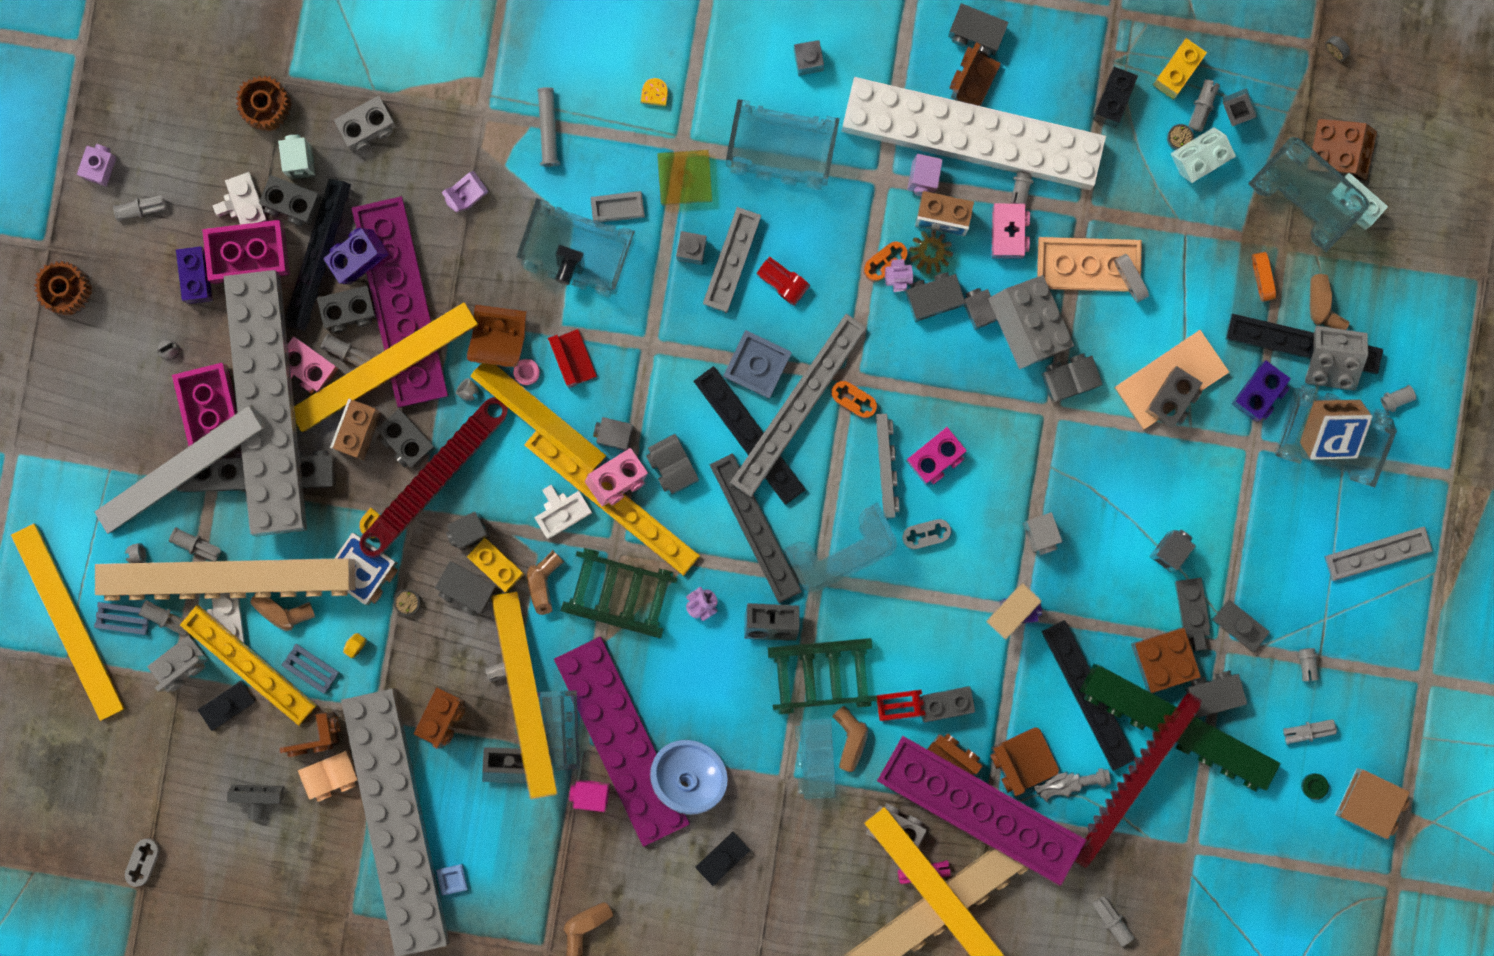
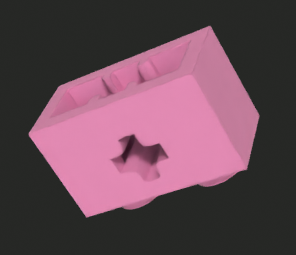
[992,203,1030,259]

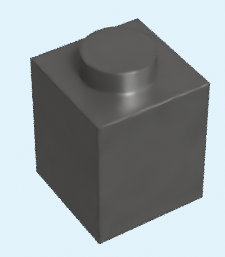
[794,40,824,76]
[1223,88,1257,127]
[676,231,707,265]
[964,288,998,330]
[593,417,634,451]

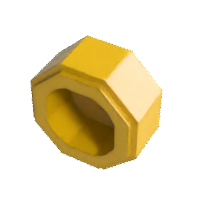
[343,633,367,658]

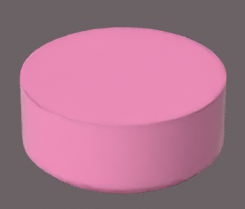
[514,359,540,385]

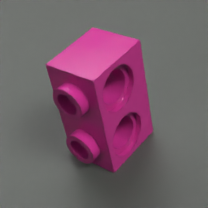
[906,427,967,485]
[569,780,610,812]

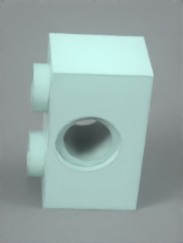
[278,135,316,180]

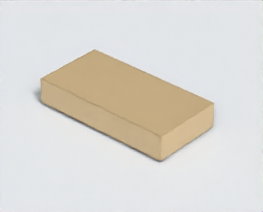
[986,583,1041,639]

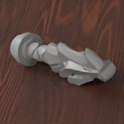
[1034,768,1111,802]

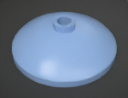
[650,740,727,814]

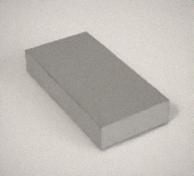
[590,191,645,224]

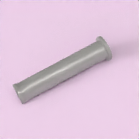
[537,87,560,167]

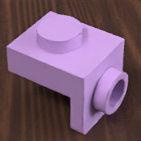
[442,171,489,213]

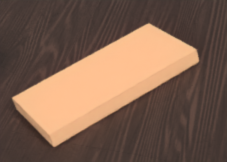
[1037,237,1142,292]
[1114,330,1229,430]

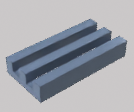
[94,602,149,635]
[281,644,340,694]

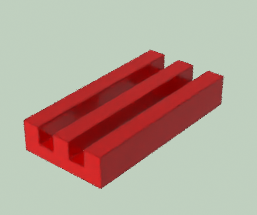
[876,689,925,721]

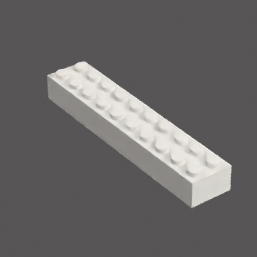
[842,77,1106,190]

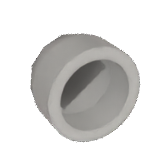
[157,339,179,360]
[456,378,479,401]
[125,543,146,563]

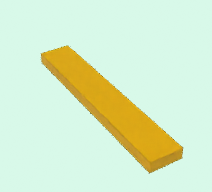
[470,363,606,473]
[180,604,317,726]

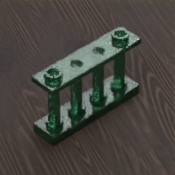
[561,548,678,639]
[767,638,877,715]

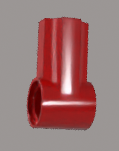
[756,256,811,306]

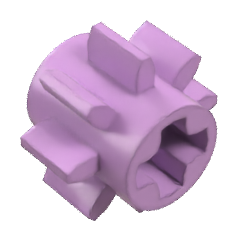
[885,259,913,292]
[686,587,718,621]

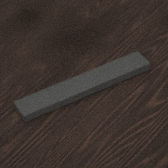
[710,453,802,603]

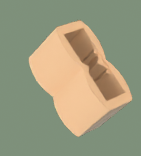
[298,750,358,802]

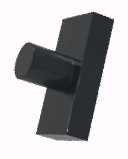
[555,244,585,285]
[198,681,256,731]
[695,831,751,886]

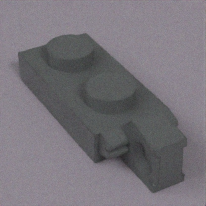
[1175,577,1210,651]

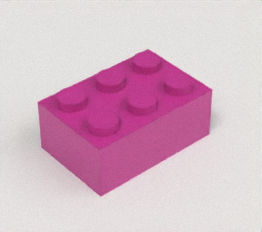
[202,220,290,284]
[172,363,238,446]

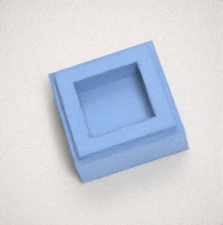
[436,864,468,896]

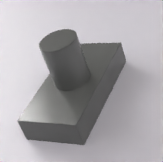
[1212,599,1270,652]
[227,785,284,820]

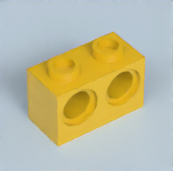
[1153,38,1207,100]
[467,538,525,593]

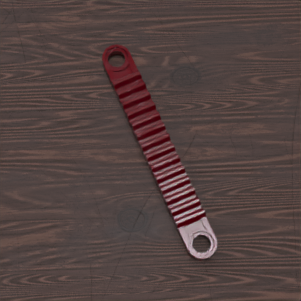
[359,397,508,558]
[1074,692,1202,868]

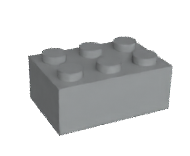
[988,275,1074,370]

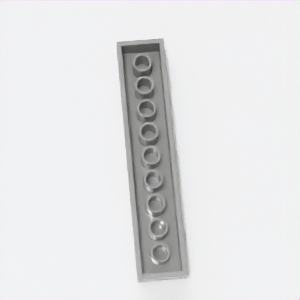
[224,270,307,537]
[341,688,450,956]

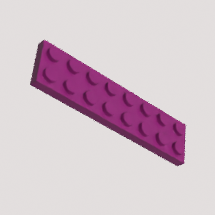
[352,196,449,408]
[554,636,690,847]
[877,736,1086,886]

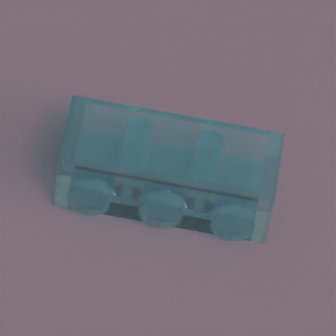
[537,690,580,770]
[795,718,836,799]

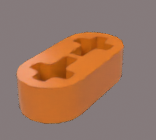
[864,241,907,282]
[1252,252,1276,302]
[832,381,877,418]

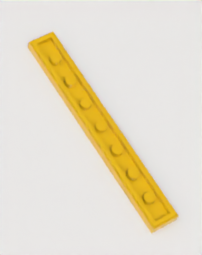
[294,302,479,432]
[524,431,700,576]
[11,524,125,721]
[491,592,557,800]
[864,807,1004,956]

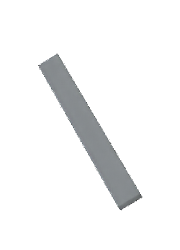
[730,314,867,498]
[95,405,266,534]

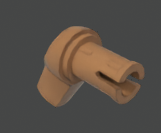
[1310,274,1350,330]
[527,550,564,615]
[251,595,315,631]
[832,705,868,772]
[563,902,613,956]

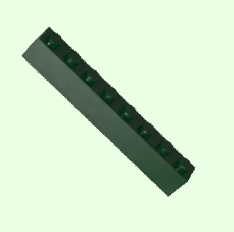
[1080,664,1281,792]

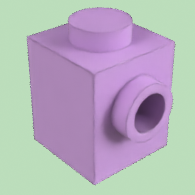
[77,144,116,187]
[907,154,943,196]

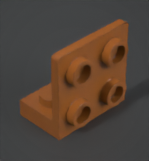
[949,42,1001,106]
[1308,119,1377,181]
[414,687,466,749]

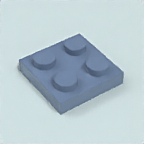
[723,330,792,399]

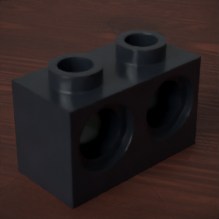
[1092,66,1138,129]

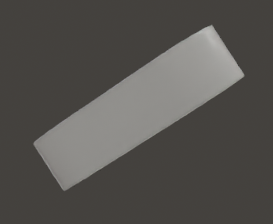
[1114,254,1149,303]
[902,519,951,549]
[125,838,160,887]

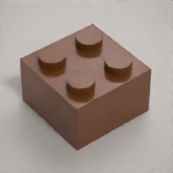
[1131,627,1201,693]

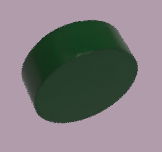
[1301,773,1329,800]

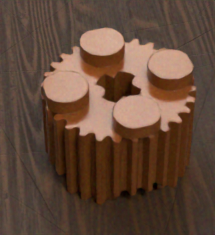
[236,76,292,132]
[34,261,92,315]

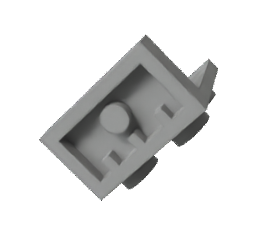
[1305,326,1368,390]
[147,635,209,693]

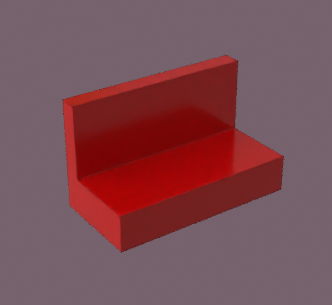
[548,329,597,388]

